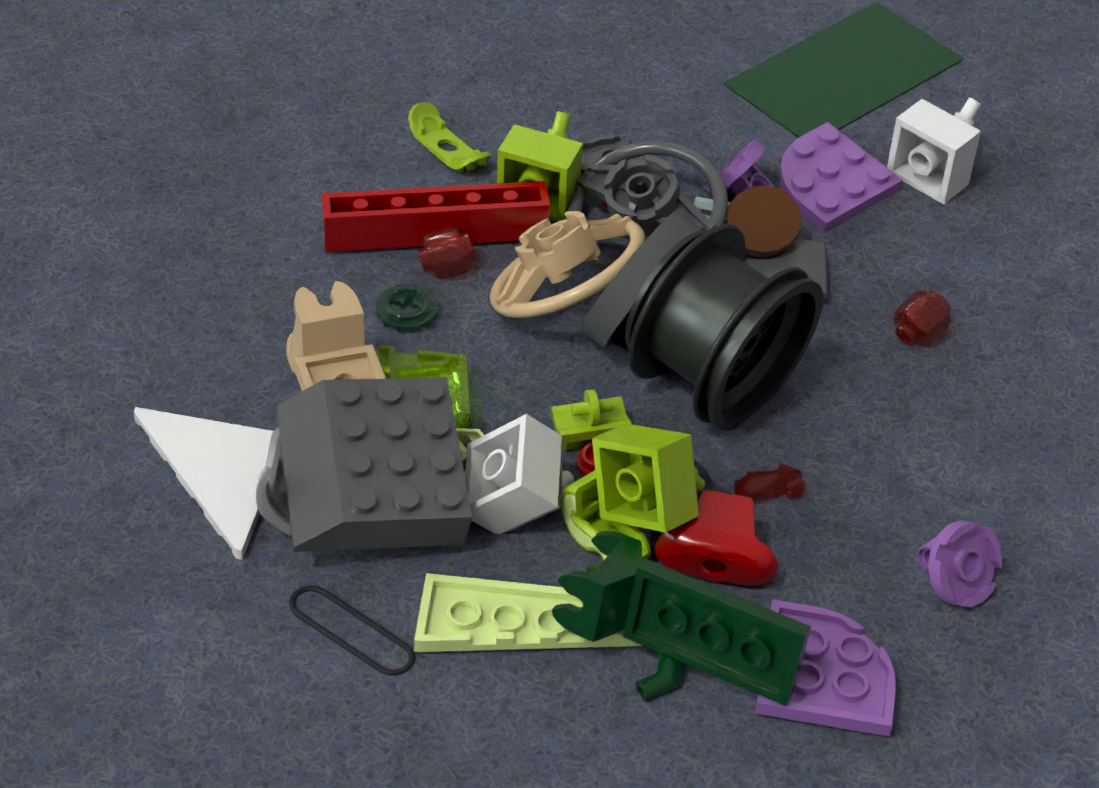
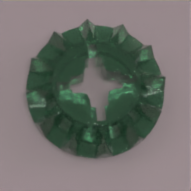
[376,284,437,333]

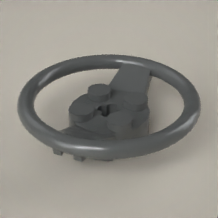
[567,141,728,270]

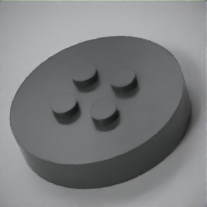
[580,207,706,349]

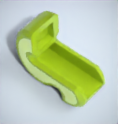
[561,471,651,561]

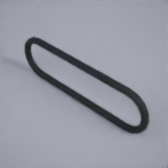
[289,585,415,676]

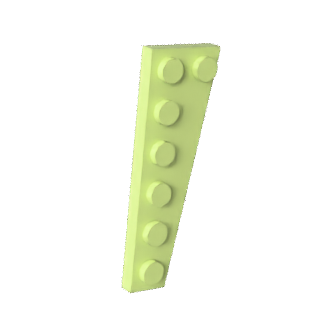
[414,573,642,652]

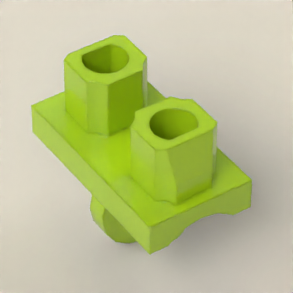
[550,389,632,450]

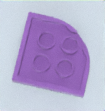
[780,122,903,232]
[755,599,896,737]

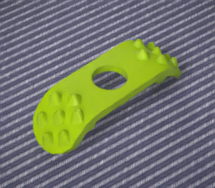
[408,102,491,173]

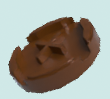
[726,185,802,258]

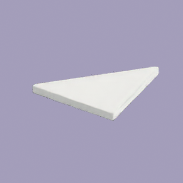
[134,407,274,560]

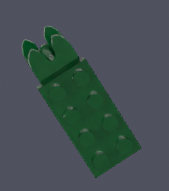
[552,531,811,706]

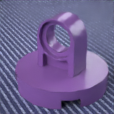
[704,139,773,197]
[917,520,1002,607]

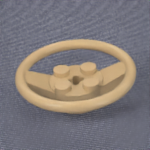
[490,211,646,318]

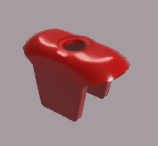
[655,490,778,587]

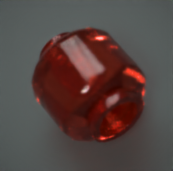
[418,226,476,280]
[893,290,951,347]

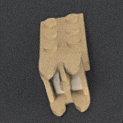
[286,281,386,391]

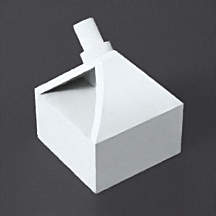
[887,97,981,204]
[465,414,574,534]

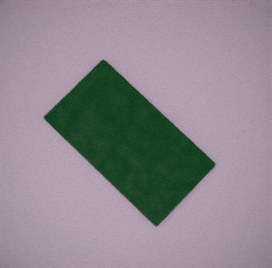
[724,2,963,138]

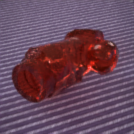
[734,464,805,503]

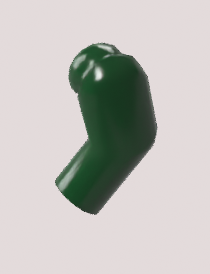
[635,652,686,702]

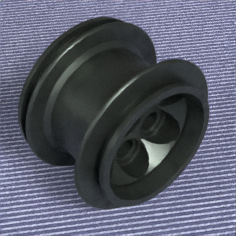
[625,224,823,431]

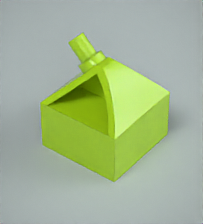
[497,111,583,222]
[592,423,705,533]

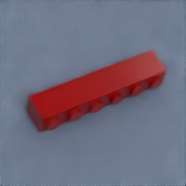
[322,181,550,252]

